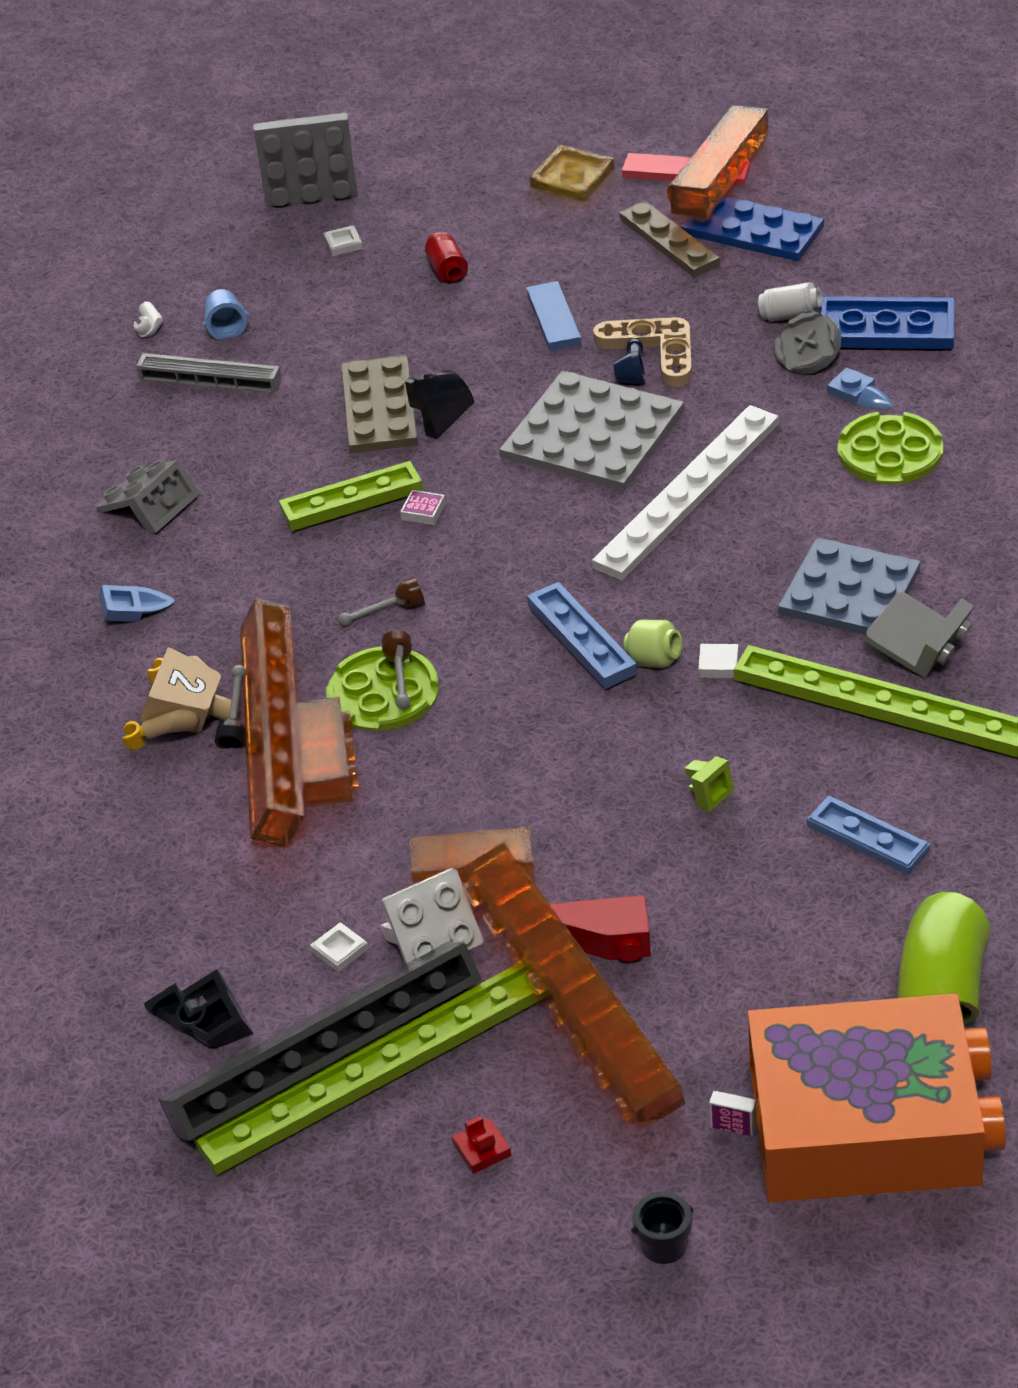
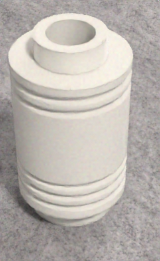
[758,282,823,322]

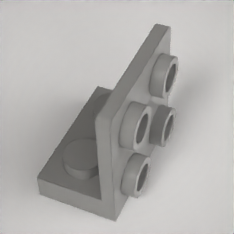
[96,459,200,534]

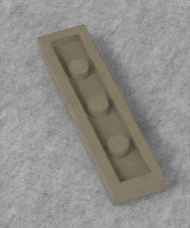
[620,201,720,277]

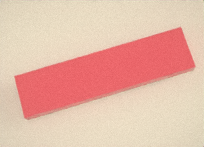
[622,153,750,186]

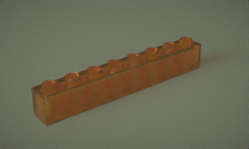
[240,598,304,848]
[462,842,685,1129]

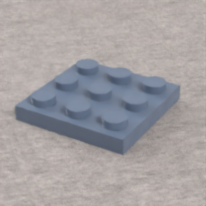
[778,538,921,635]

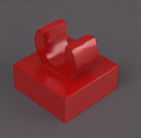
[452,1115,512,1174]

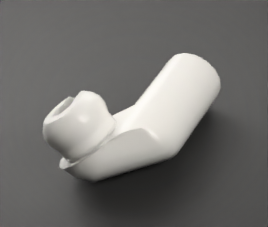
[133,302,163,338]

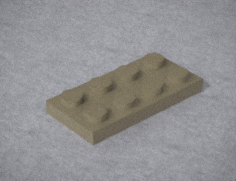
[341,355,418,454]

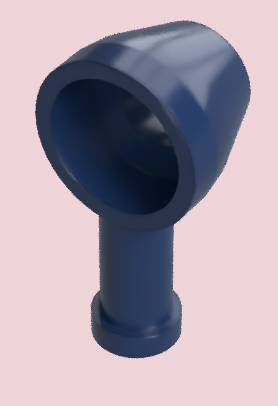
[613,339,646,385]

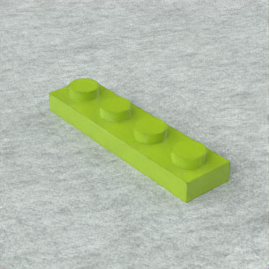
[279,461,423,532]

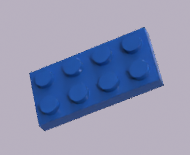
[681,193,824,262]
[819,297,955,349]

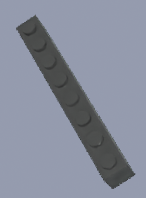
[158,942,482,1141]

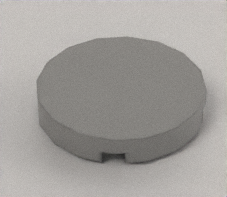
[775,312,842,375]

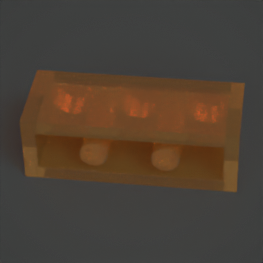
[294,697,359,807]
[410,827,535,895]

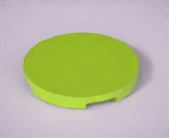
[837,412,943,484]
[326,647,439,731]

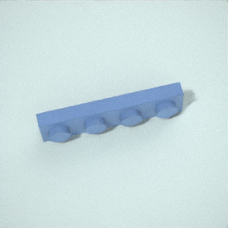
[527,582,637,689]

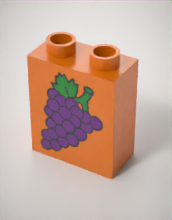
[748,993,1006,1203]

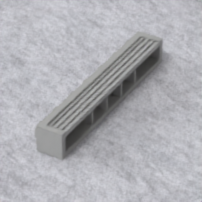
[136,353,282,393]

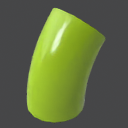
[897,892,990,1025]

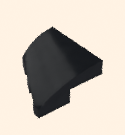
[405,370,475,439]
[143,969,254,1047]

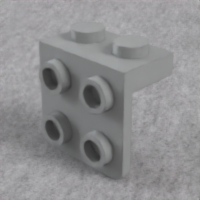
[864,592,974,679]

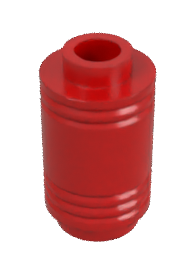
[425,232,468,283]

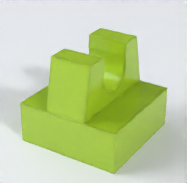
[684,756,734,812]

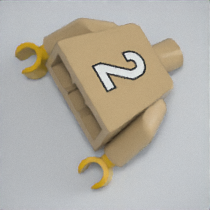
[122,647,232,750]

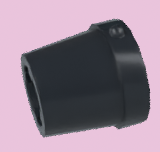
[631,1191,694,1264]

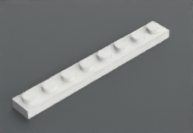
[592,405,779,580]

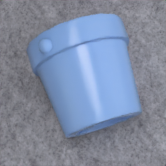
[202,289,249,339]

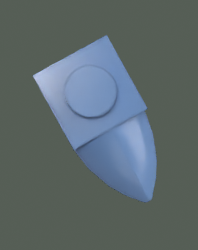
[827,368,894,408]
[99,585,175,622]

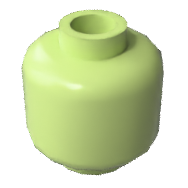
[624,619,682,668]

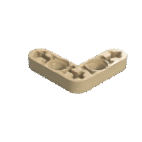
[593,317,692,387]

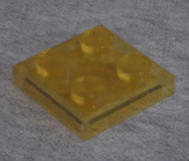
[529,145,614,201]

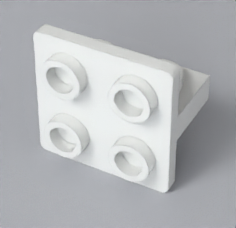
[380,868,483,964]

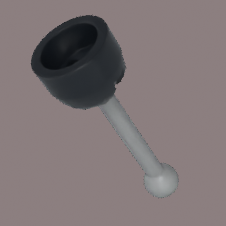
[215,665,247,749]

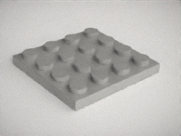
[500,371,684,491]

